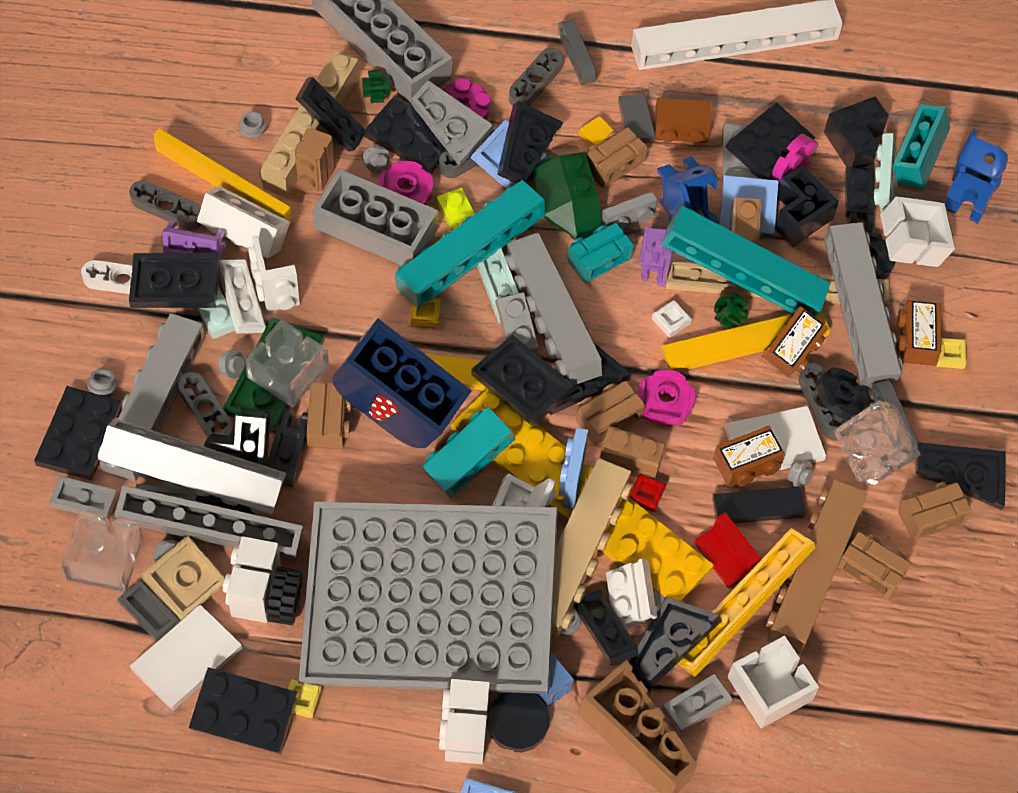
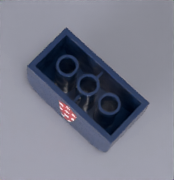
[332,318,472,448]

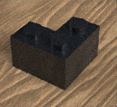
[824,96,889,168]
[775,165,839,247]
[204,408,271,466]

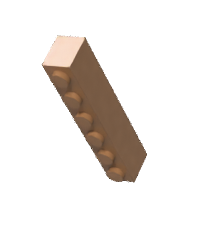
[765,479,868,655]

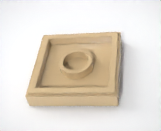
[141,535,225,621]

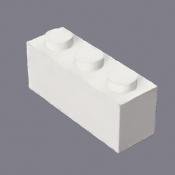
[197,186,290,258]

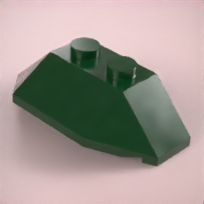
[531,146,602,240]

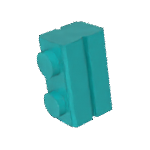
[567,223,634,283]

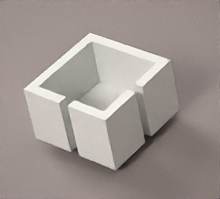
[880,196,955,267]
[223,536,281,623]
[728,636,819,729]
[439,679,489,764]

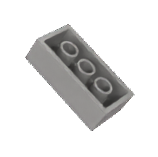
[313,169,438,265]

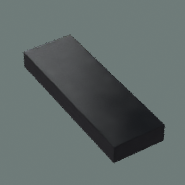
[295,77,365,152]
[712,487,805,523]
[573,589,639,666]

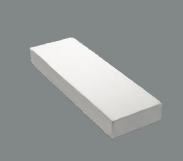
[219,260,266,334]

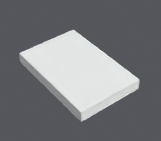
[724,406,826,470]
[130,605,242,711]

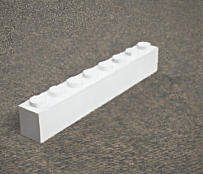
[631,0,843,70]

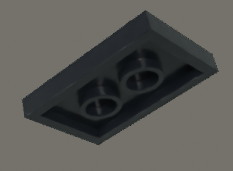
[364,95,447,174]
[725,102,816,180]
[129,253,220,308]
[471,334,574,427]
[34,386,122,481]
[189,667,299,755]

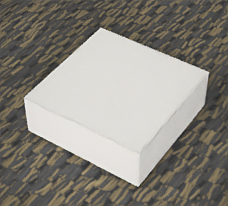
[652,300,692,338]

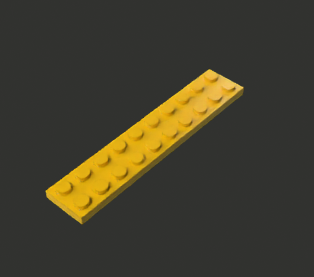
[451,389,714,602]

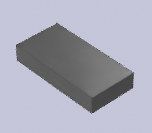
[618,93,655,143]
[117,580,181,643]

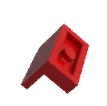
[694,512,761,588]

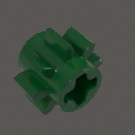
[362,70,390,104]
[714,292,749,329]

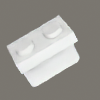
[248,236,300,312]
[492,474,555,507]

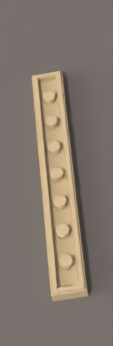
[665,261,889,307]

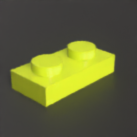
[437,188,475,231]

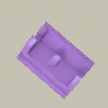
[162,221,227,258]
[639,228,672,286]

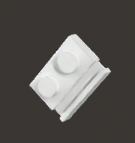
[606,558,657,629]

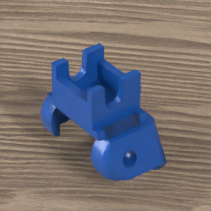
[945,129,1008,224]
[657,156,719,224]

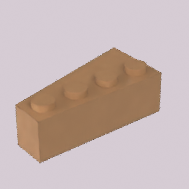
[578,660,697,793]

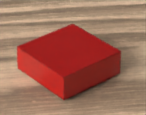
[629,473,667,513]

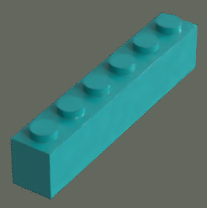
[395,180,545,309]
[661,206,830,317]

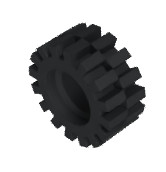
[267,567,303,626]

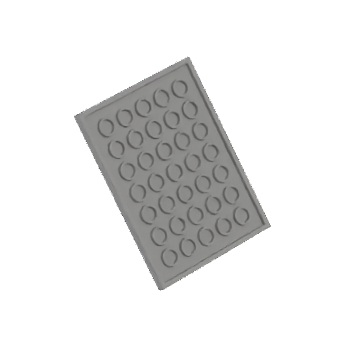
[298,502,558,694]

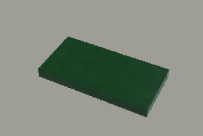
[223,317,324,433]

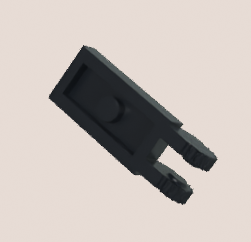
[844,167,874,233]
[266,409,308,487]

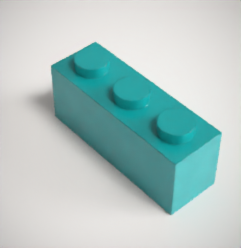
[893,104,950,189]
[422,407,516,499]

